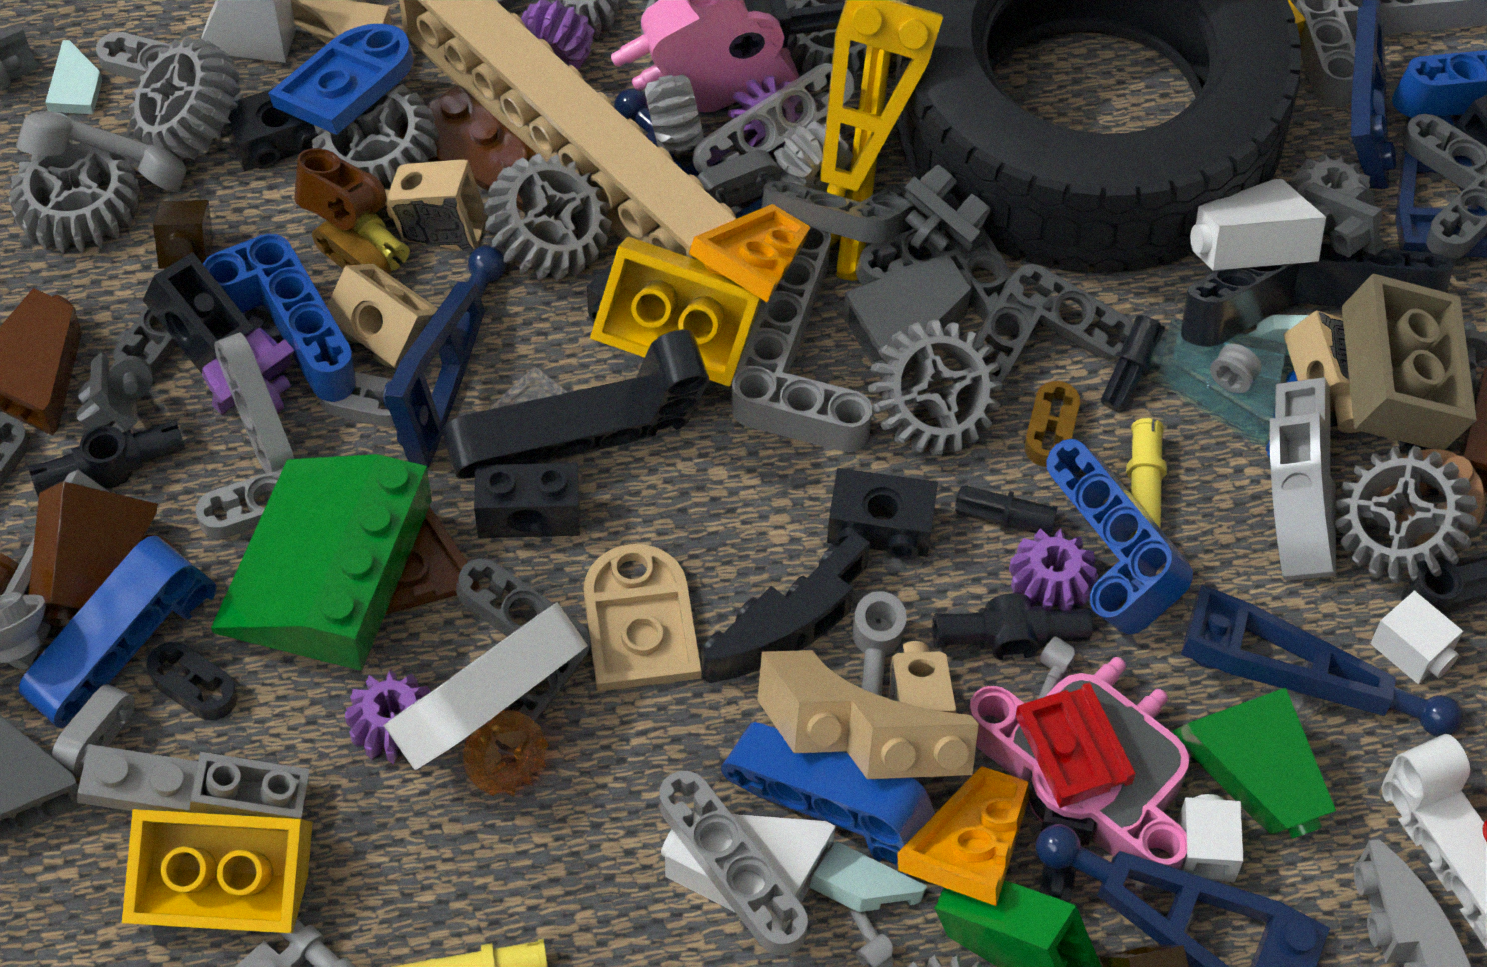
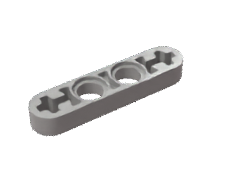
[692,63,854,173]
[659,771,808,955]

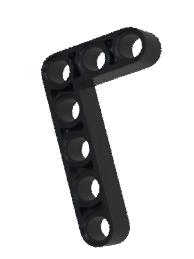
[441,329,709,479]

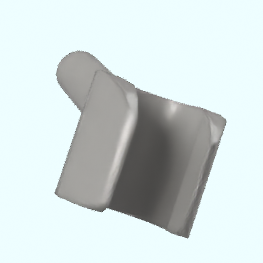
[1038,637,1075,699]
[848,907,894,967]

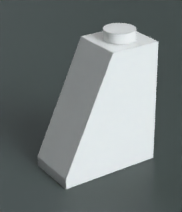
[201,0,296,63]
[1190,179,1326,271]
[661,811,835,932]

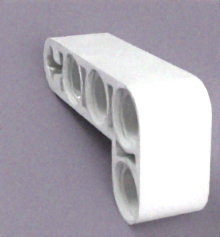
[383,602,588,770]
[1382,734,1487,949]

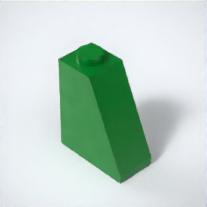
[1173,687,1336,839]
[934,880,1102,967]

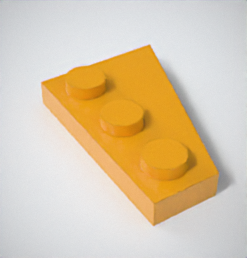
[688,204,810,303]
[897,766,1029,906]

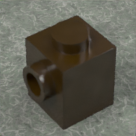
[153,200,213,269]

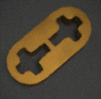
[312,220,391,275]
[1025,381,1080,467]

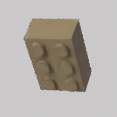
[1342,274,1477,450]

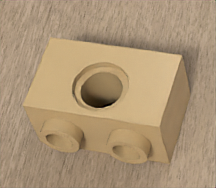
[327,264,438,368]

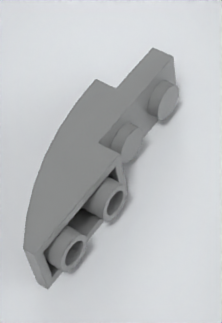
[1269,377,1336,581]
[77,744,309,819]
[1354,839,1471,967]

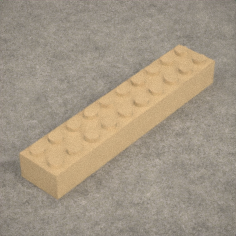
[399,0,736,260]

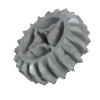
[128,36,241,161]
[312,84,439,190]
[9,139,140,254]
[483,153,612,281]
[868,320,1003,455]
[1335,446,1478,584]

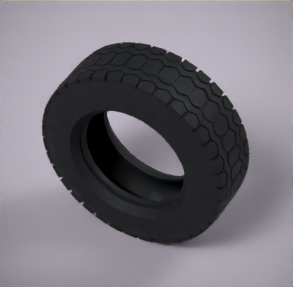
[895,0,1301,273]

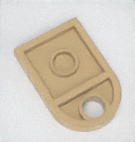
[584,544,701,692]

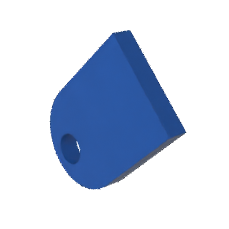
[268,24,414,135]

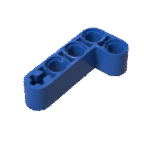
[1391,50,1487,118]
[203,234,356,402]
[1047,439,1193,635]
[19,535,217,728]
[721,722,935,876]

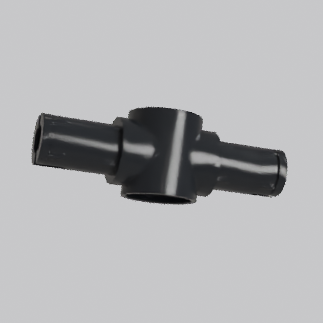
[28,419,186,497]
[932,593,1093,660]

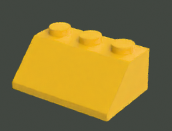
[589,236,762,387]
[122,809,313,933]

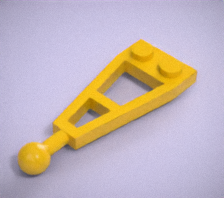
[820,0,943,247]

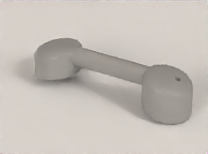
[16,111,186,192]
[843,591,907,753]

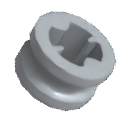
[1210,344,1262,394]

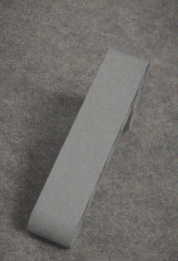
[1295,0,1487,107]
[732,227,873,452]

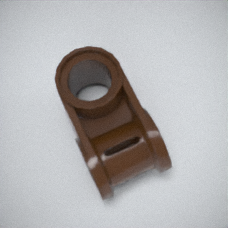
[294,148,386,230]

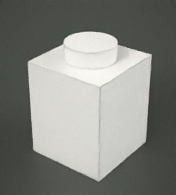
[1370,591,1463,685]
[1178,794,1243,882]

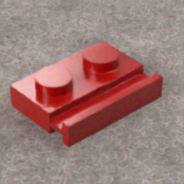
[1015,682,1136,808]

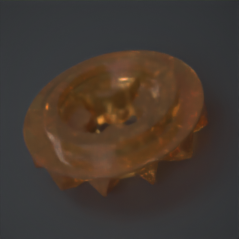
[463,710,549,797]

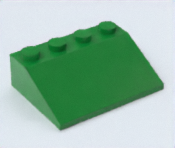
[211,454,432,671]

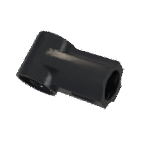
[1402,552,1487,615]

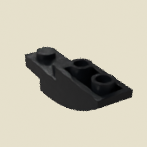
[701,531,870,683]

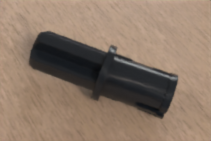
[1101,315,1165,412]
[955,485,1058,537]

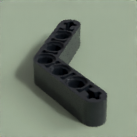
[1181,243,1453,347]

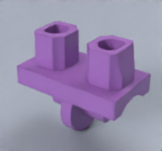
[202,328,294,414]

